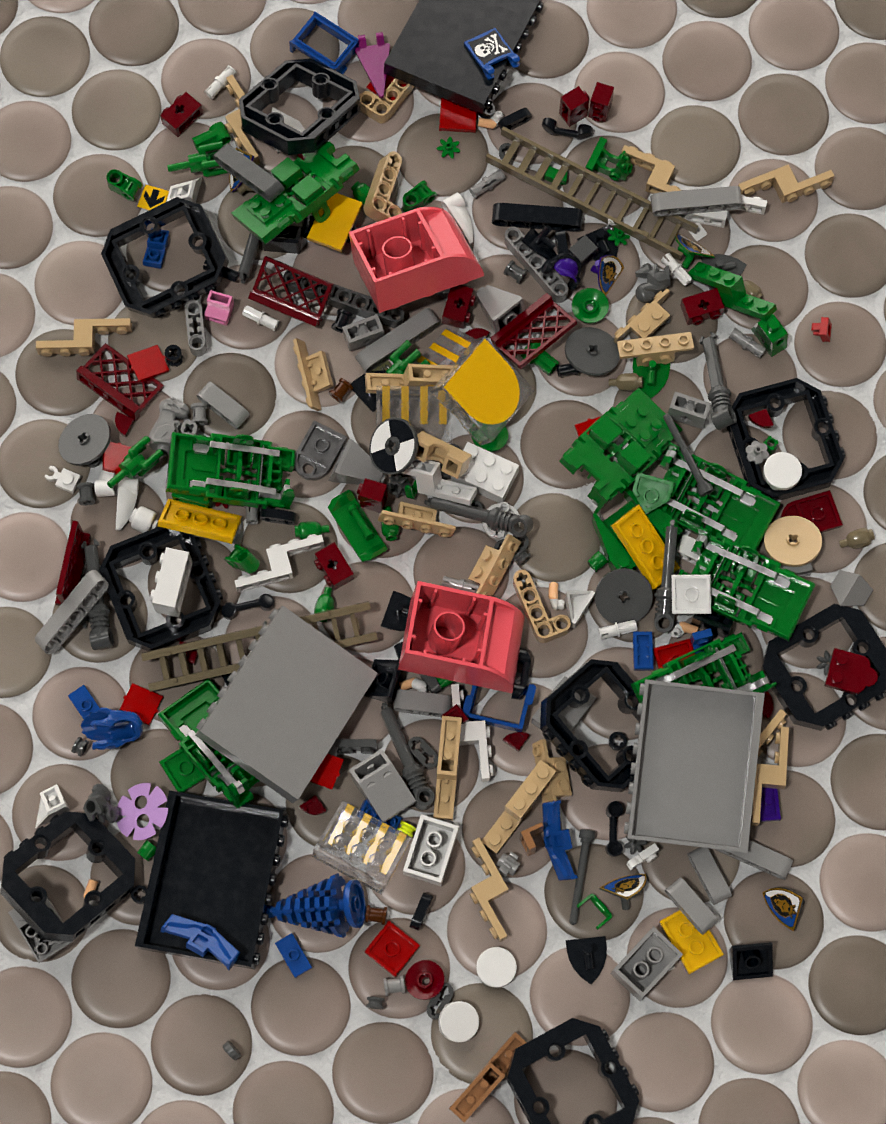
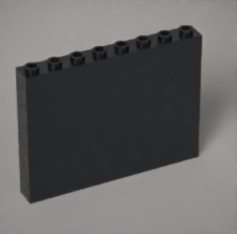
[384,0,544,114]
[135,790,289,970]

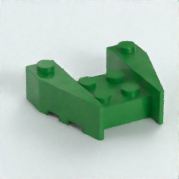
[592,489,682,571]

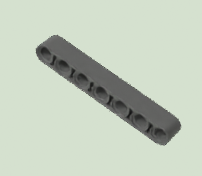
[283,270,405,328]

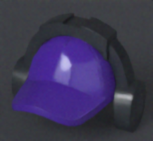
[541,251,582,290]

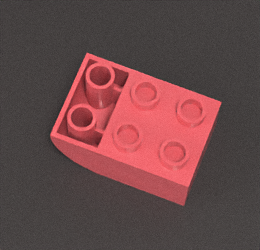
[349,207,484,313]
[398,581,525,693]

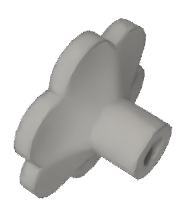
[745,441,769,464]

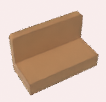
[520,822,544,856]

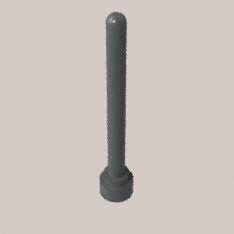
[663,414,714,497]
[569,829,596,925]

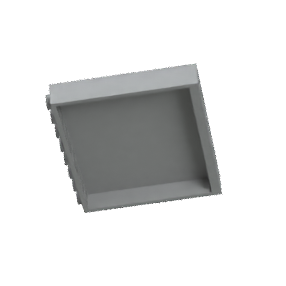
[195,606,378,803]
[624,679,765,853]

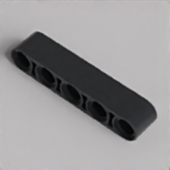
[492,203,583,232]

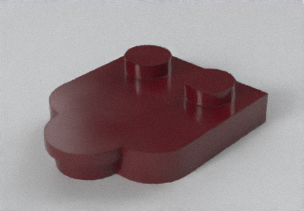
[824,648,878,694]

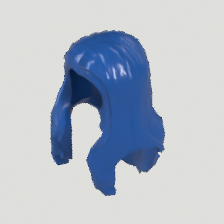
[81,707,143,750]

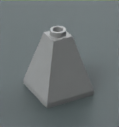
[476,285,526,334]
[328,438,386,485]

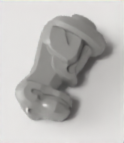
[149,397,189,456]

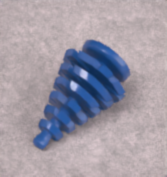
[267,873,366,938]

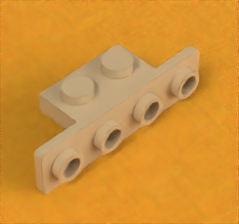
[614,288,670,344]
[617,332,694,367]
[293,338,333,411]
[378,502,456,537]
[468,534,521,597]
[532,739,572,803]

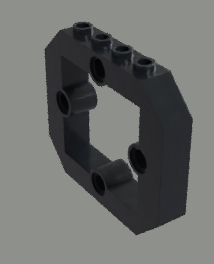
[239,58,360,155]
[101,197,229,318]
[727,378,845,501]
[99,527,223,651]
[761,603,886,731]
[540,659,641,792]
[0,811,135,942]
[505,1018,639,1124]

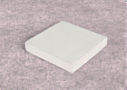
[671,574,712,614]

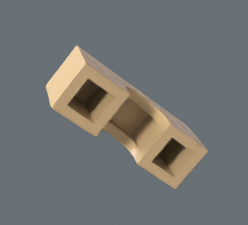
[415,431,472,479]

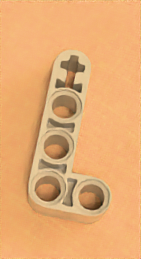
[359,78,415,124]
[363,151,402,222]
[513,570,571,643]

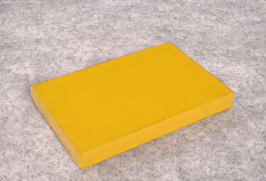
[307,193,363,252]
[659,910,724,974]

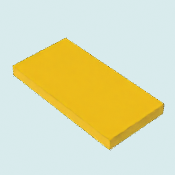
[158,499,242,544]
[611,505,680,590]

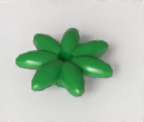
[437,136,460,159]
[607,227,630,246]

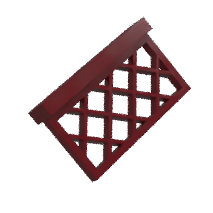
[248,256,334,327]
[490,293,577,370]
[76,343,164,421]
[55,520,91,606]

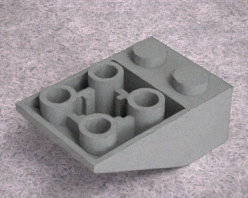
[349,749,416,823]
[8,896,74,963]

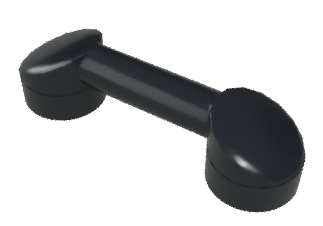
[542,118,593,140]
[221,594,275,620]
[511,648,531,700]
[605,801,623,857]

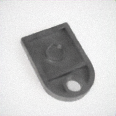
[294,421,347,481]

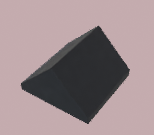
[262,226,302,254]
[691,602,733,638]
[364,659,403,704]
[729,942,773,980]

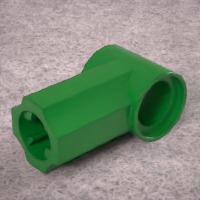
[192,122,231,151]
[520,343,559,376]

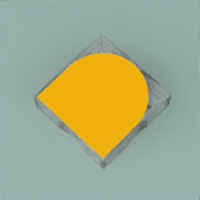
[430,336,535,446]

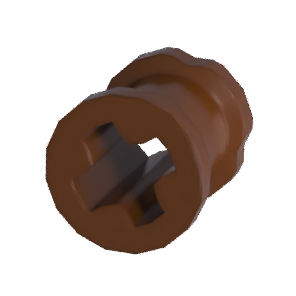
[329,378,353,403]
[365,905,387,925]

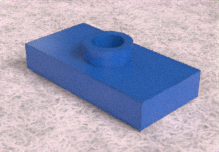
[632,631,654,671]
[68,685,100,719]
[275,933,312,978]

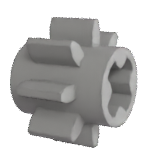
[496,852,521,877]

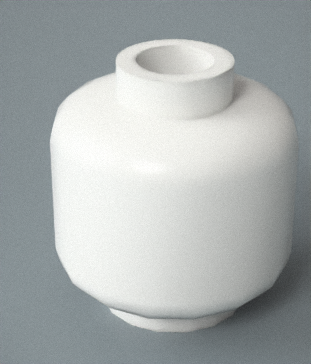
[129,506,158,533]

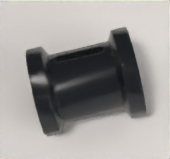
[331,309,353,333]
[165,345,183,367]

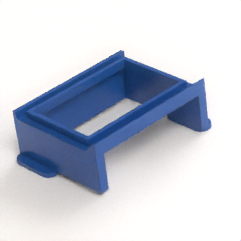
[289,11,359,74]
[462,684,536,732]

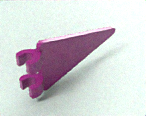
[355,32,390,99]

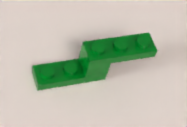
[688,262,777,321]

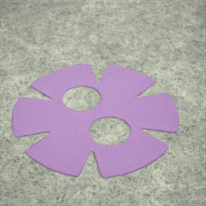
[117,783,168,840]

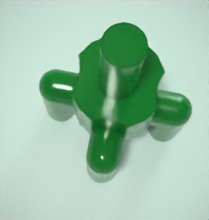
[167,141,228,177]
[375,340,430,396]
[107,436,164,488]

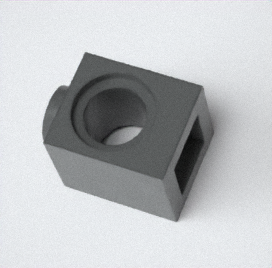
[569,235,598,268]

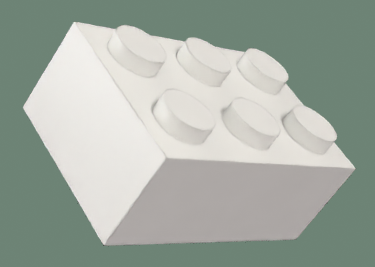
[451,442,519,503]
[150,547,193,617]
[403,814,459,886]

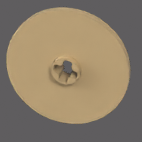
[764,516,822,567]

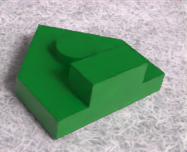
[632,472,675,514]

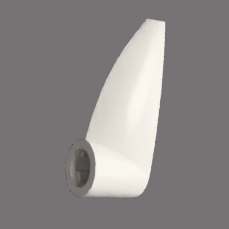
[441,192,473,245]
[94,468,118,497]
[116,477,139,531]

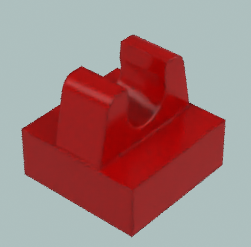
[811,317,832,342]

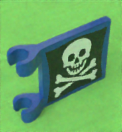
[464,28,520,80]

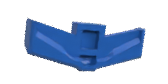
[542,800,578,881]
[161,914,240,970]

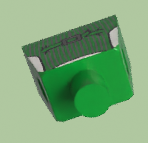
[751,314,788,357]

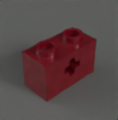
[588,82,614,122]
[559,86,590,127]
[160,92,203,137]
[442,285,476,329]
[680,288,724,325]
[357,478,388,513]
[314,542,355,590]

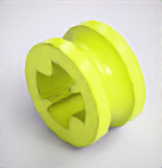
[397,821,416,838]

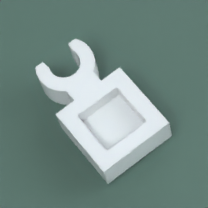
[45,466,81,494]
[626,843,659,871]

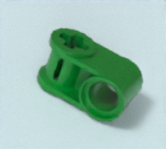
[106,169,143,201]
[402,180,437,212]
[224,544,260,574]

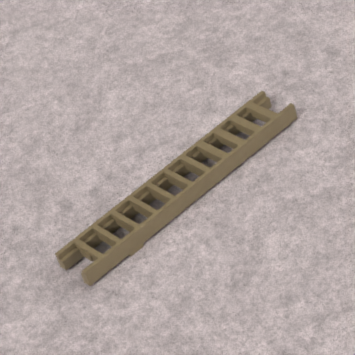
[141,601,378,692]

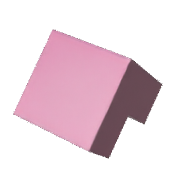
[204,290,234,326]

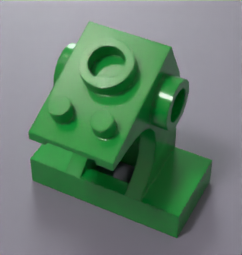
[585,137,633,181]

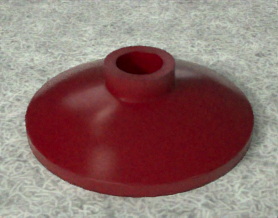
[405,960,445,1000]

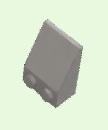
[531,676,597,732]
[610,926,683,1001]

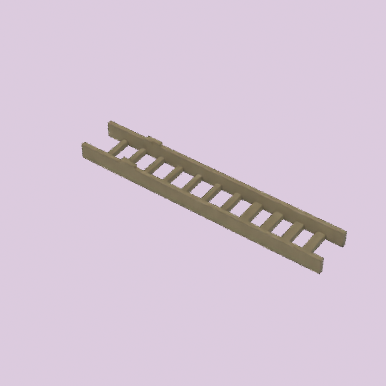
[485,126,698,261]

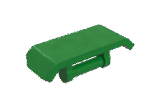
[328,490,388,562]

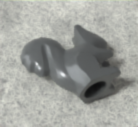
[635,263,671,303]
[83,784,121,823]

